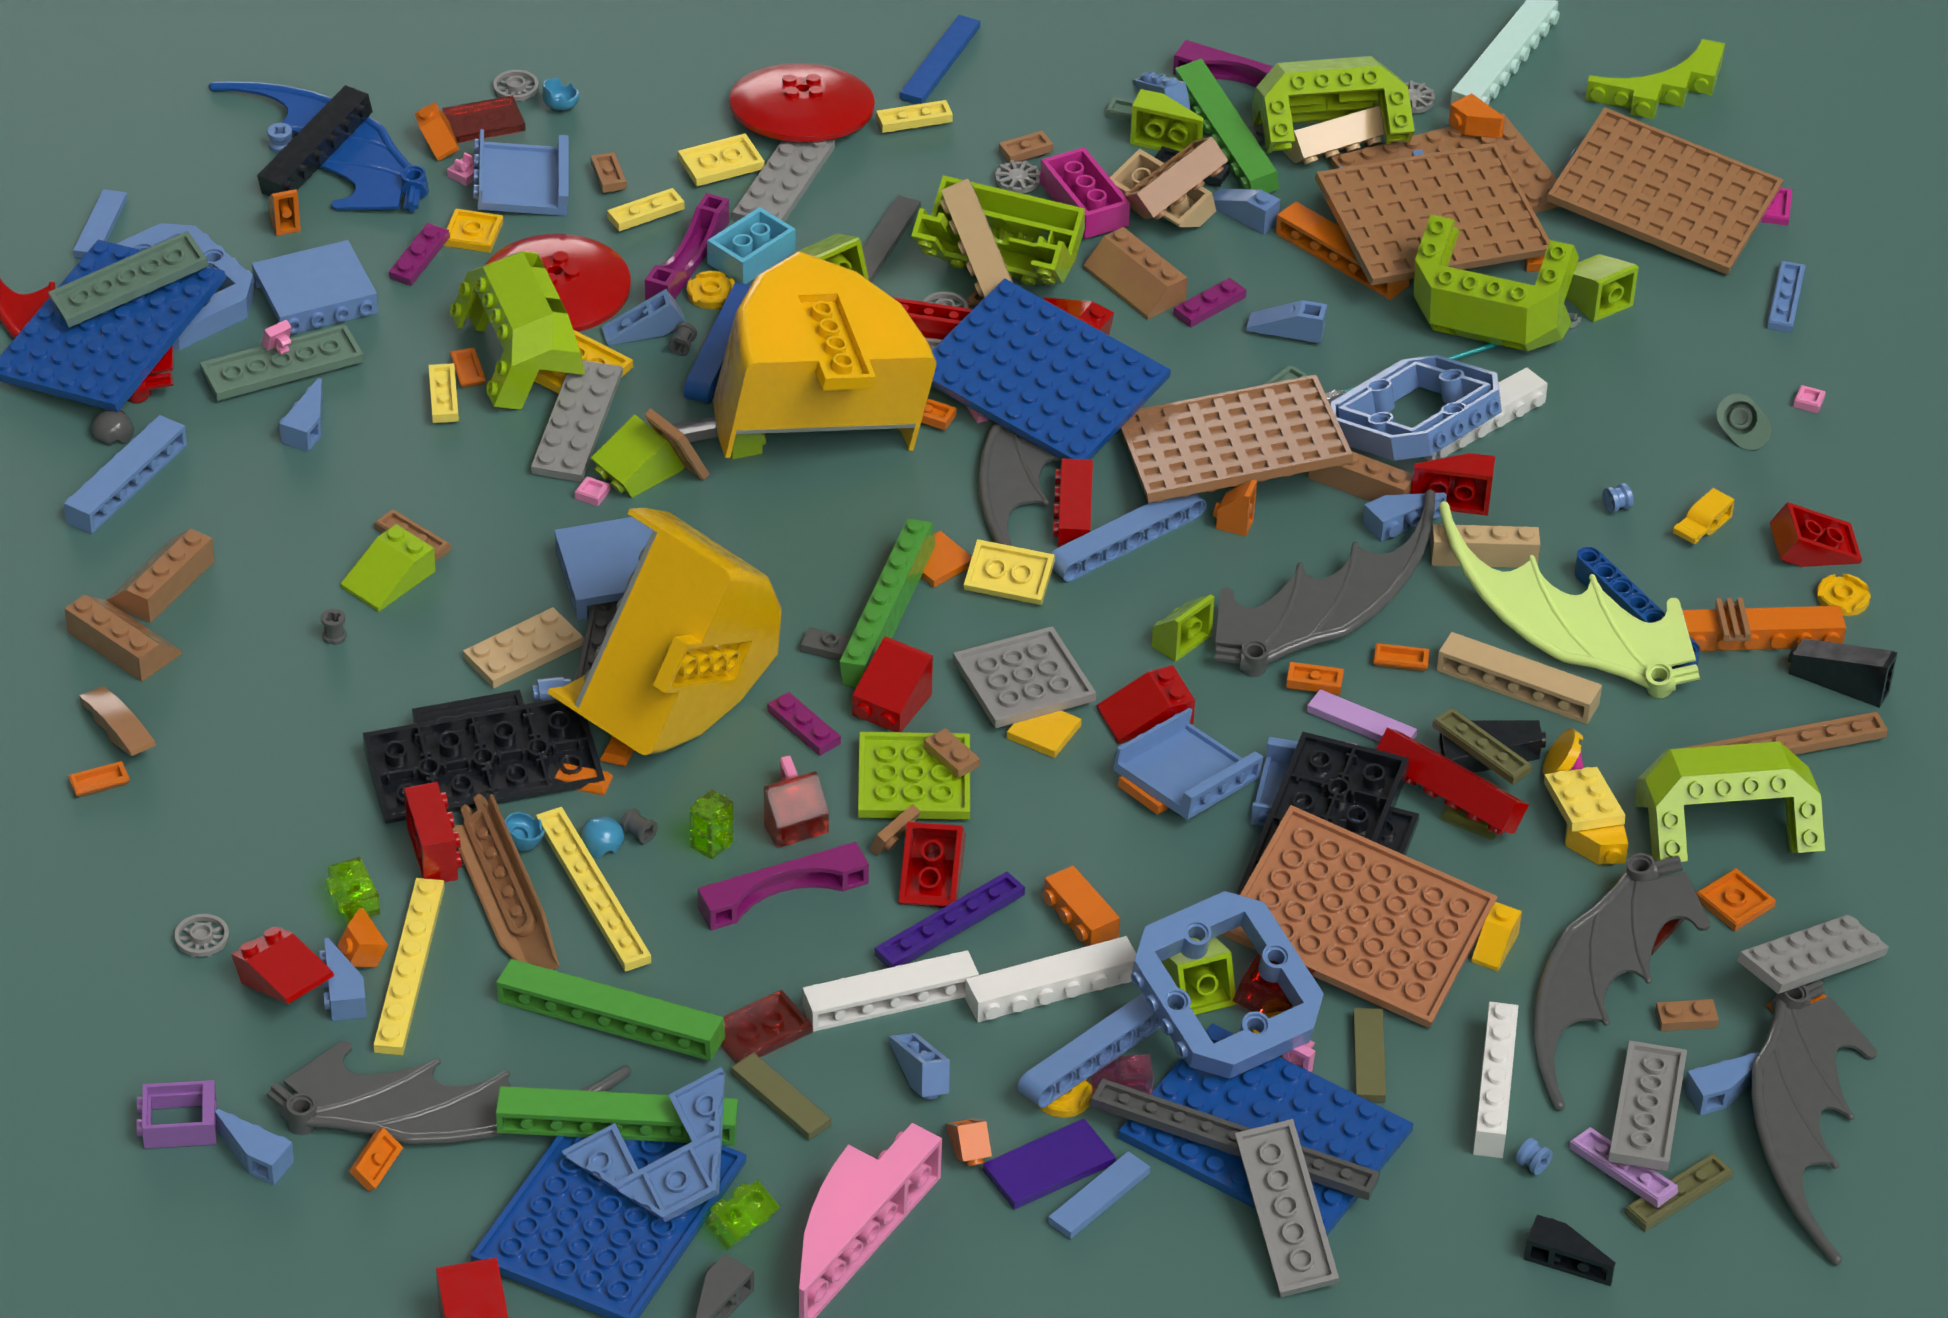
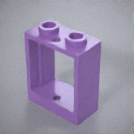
[137,1080,217,1149]

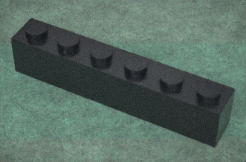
[257,85,373,197]

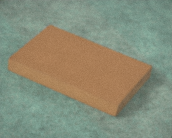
[644,408,710,481]

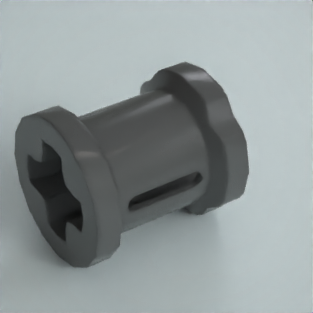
[668,322,697,356]
[321,609,347,645]
[620,808,658,844]

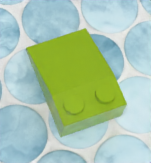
[1130,89,1204,151]
[340,524,436,612]

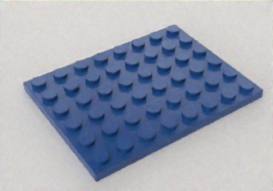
[0,239,226,412]
[931,278,1171,460]
[1118,1023,1413,1235]
[471,1136,746,1318]

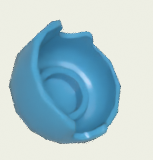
[542,78,579,111]
[504,812,545,852]
[580,816,625,858]

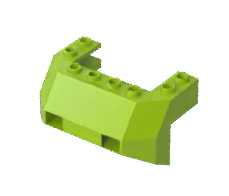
[1252,56,1415,153]
[911,175,1085,286]
[1414,214,1579,351]
[450,251,585,410]
[1635,741,1825,862]

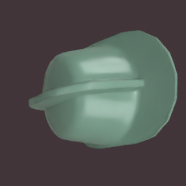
[1716,393,1772,450]

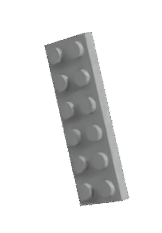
[732,140,835,222]
[531,360,623,482]
[1737,915,1889,994]
[1609,1040,1687,1171]
[1235,1119,1340,1298]

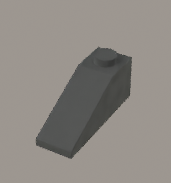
[696,1254,754,1318]

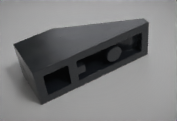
[1524,1214,1616,1286]

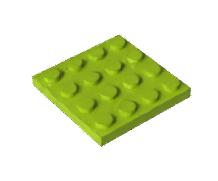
[858,732,970,820]

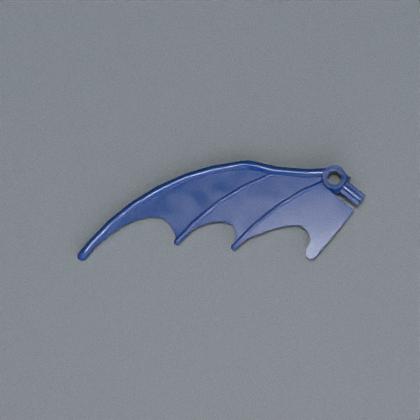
[209,81,429,212]

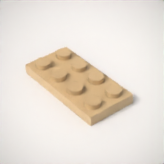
[463,607,584,689]

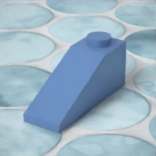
[1213,189,1281,234]
[601,289,686,345]
[889,1033,950,1099]

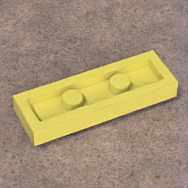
[876,100,953,133]
[607,188,685,231]
[429,363,459,423]

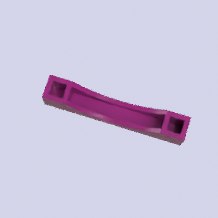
[1173,40,1274,87]
[645,193,729,301]
[698,842,869,931]

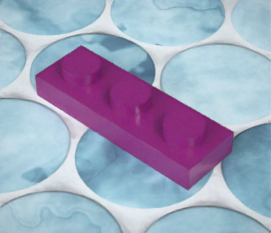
[389,222,450,286]
[1174,277,1246,328]
[768,692,841,756]

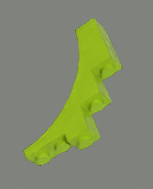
[1585,39,1725,119]

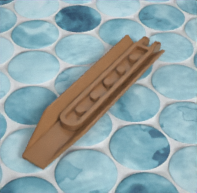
[452,793,560,970]

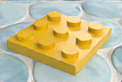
[534,330,633,394]

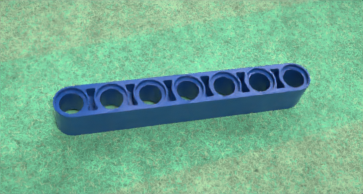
[684,282,751,403]
[1575,547,1700,669]

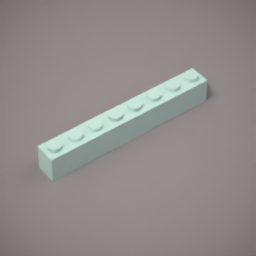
[1451,0,1560,105]

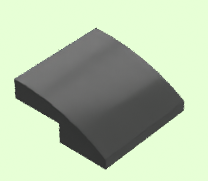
[672,416,718,442]

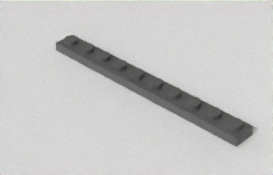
[1091,1078,1380,1201]

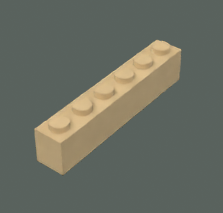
[940,178,1012,297]
[1437,632,1602,724]

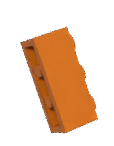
[1043,865,1120,946]

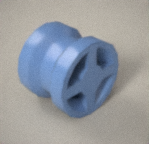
[267,123,292,153]
[1602,483,1634,513]
[1516,1138,1553,1175]

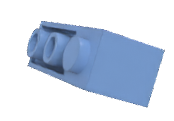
[1133,71,1191,110]
[1246,300,1327,343]
[278,378,323,452]
[1363,493,1447,542]
[319,938,367,1021]
[1685,1052,1759,1115]
[215,1109,294,1185]

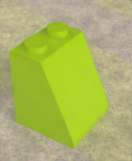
[794,233,869,280]
[1566,254,1639,322]
[591,414,685,498]
[1161,937,1237,1015]

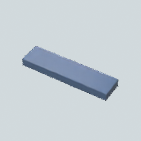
[73,189,128,258]
[1767,261,1806,333]
[1048,1151,1151,1240]

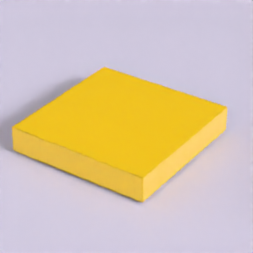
[443,209,504,253]
[1007,711,1082,758]

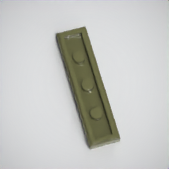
[1432,708,1533,785]
[1353,1008,1386,1102]
[731,1053,831,1140]
[1625,1153,1734,1232]

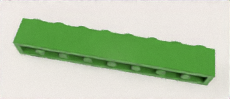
[1175,58,1280,193]
[840,518,936,687]
[496,959,725,1061]
[496,1086,738,1145]

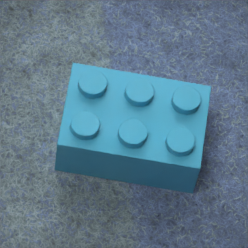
[707,207,796,284]

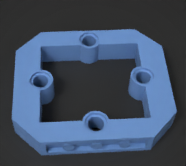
[117,223,255,350]
[1331,355,1502,461]
[1131,891,1324,1079]

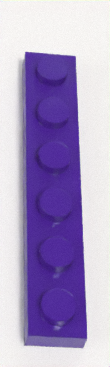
[874,871,1025,968]

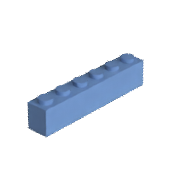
[64,415,187,534]

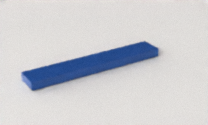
[900,15,981,104]

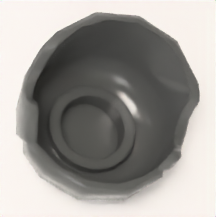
[91,410,134,446]

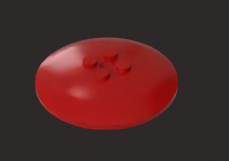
[730,63,875,142]
[486,234,631,332]

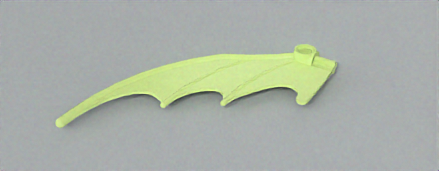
[1439,501,1700,698]

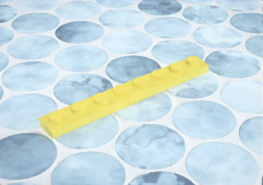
[536,807,651,972]
[374,878,445,1056]

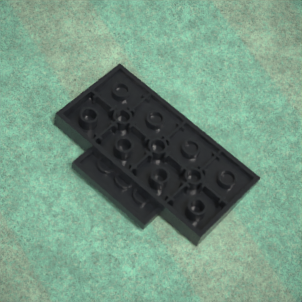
[363,689,605,824]
[1236,731,1419,895]

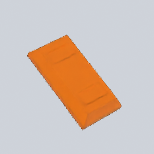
[450,347,486,388]
[1374,643,1430,672]
[600,736,634,767]
[68,761,130,797]
[555,763,613,796]

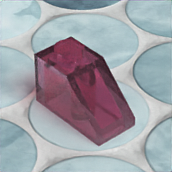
[1090,1054,1153,1096]

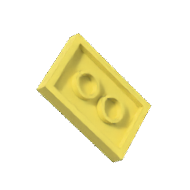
[678,133,765,186]
[964,539,1055,605]
[1544,767,1626,832]

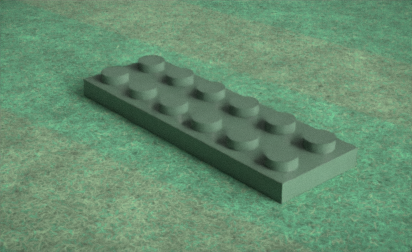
[48,231,209,327]
[200,324,364,401]

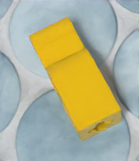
[1673,488,1735,544]

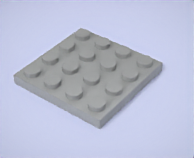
[953,626,1096,728]

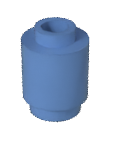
[532,676,571,702]

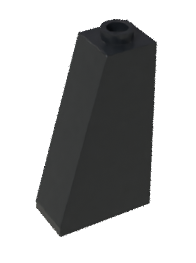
[1788,639,1897,708]
[1439,720,1546,773]

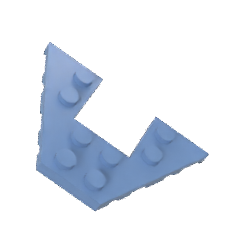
[562,1067,725,1222]

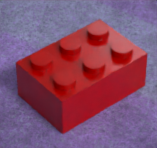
[404,782,462,882]

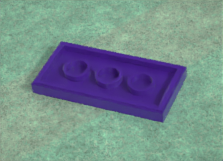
[983,1119,1116,1210]

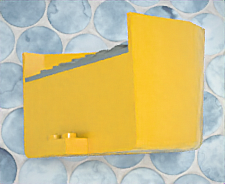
[713,251,937,458]
[547,508,782,755]

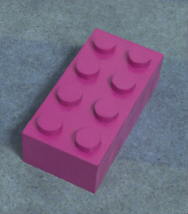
[1040,147,1130,239]

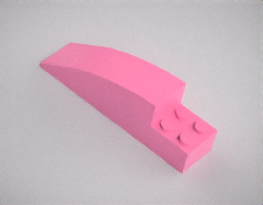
[799,1123,942,1318]

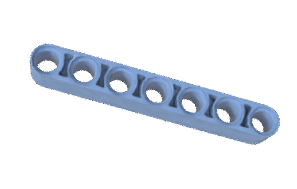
[1051,493,1206,582]
[1017,993,1176,1108]

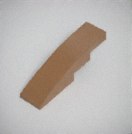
[79,686,156,756]

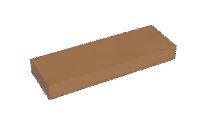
[374,509,451,562]

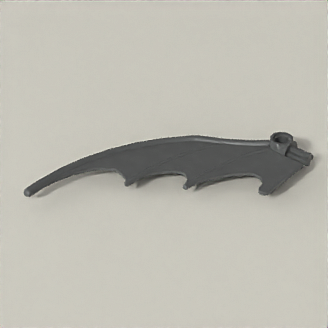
[978,423,1062,546]
[1214,490,1436,677]
[1534,853,1710,1111]
[1752,980,1877,1265]
[266,1041,632,1144]

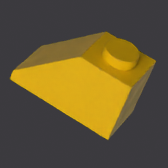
[1564,824,1628,865]
[1471,902,1522,972]

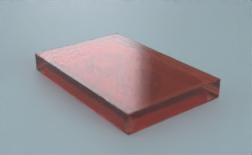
[442,95,526,143]
[720,990,813,1064]

